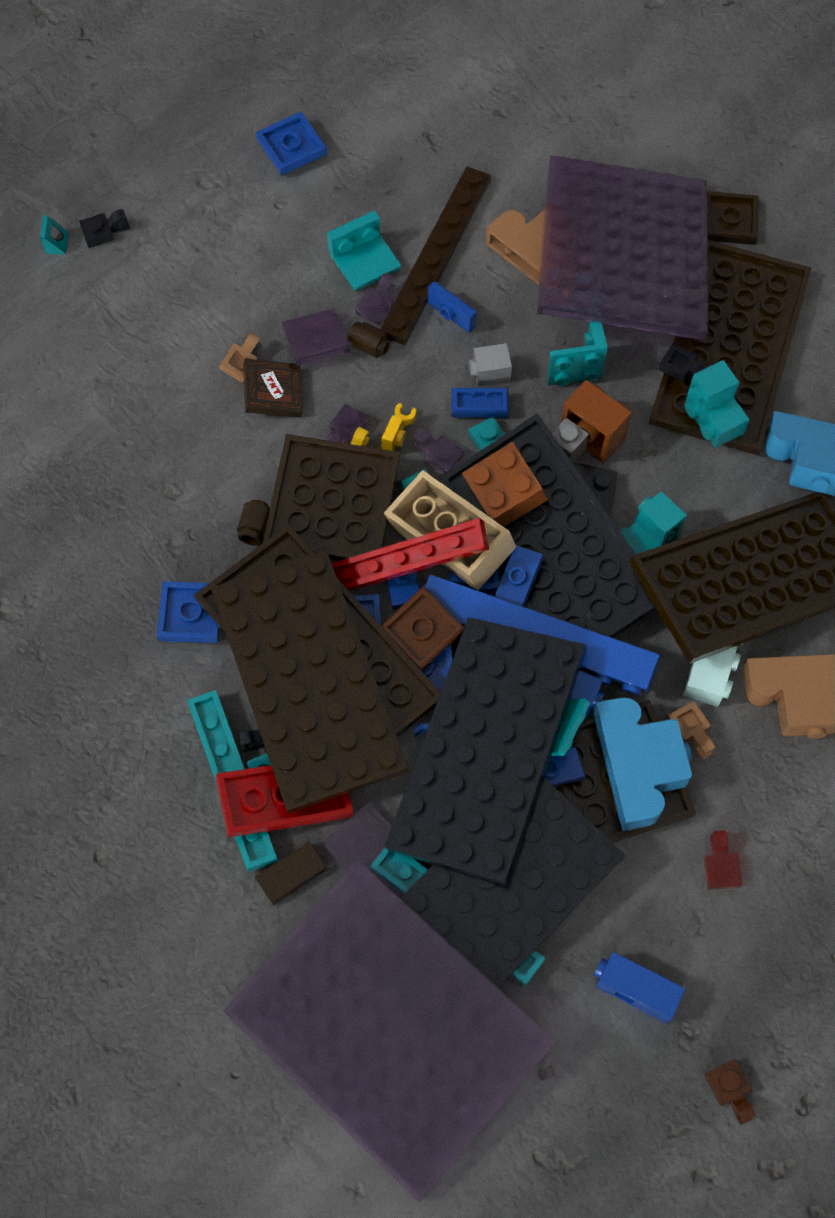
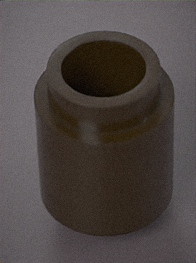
[347,321,391,358]
[237,500,270,546]

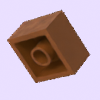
[561,380,632,464]
[462,442,548,527]

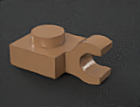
[218,332,260,383]
[667,701,715,760]

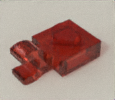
[704,830,742,890]

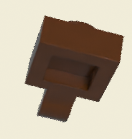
[704,1059,756,1125]

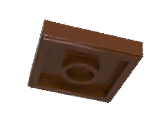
[381,586,464,672]

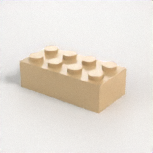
[384,470,517,591]

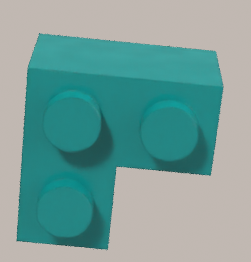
[684,360,750,448]
[619,491,687,554]

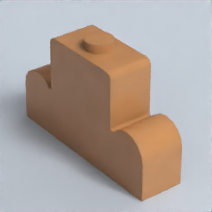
[485,205,589,306]
[742,654,835,739]

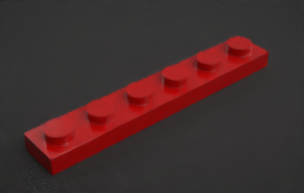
[332,518,489,591]

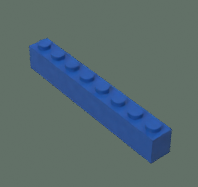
[425,574,661,696]

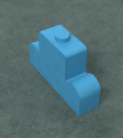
[765,411,835,496]
[593,698,692,831]

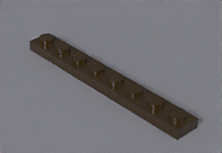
[381,166,491,345]

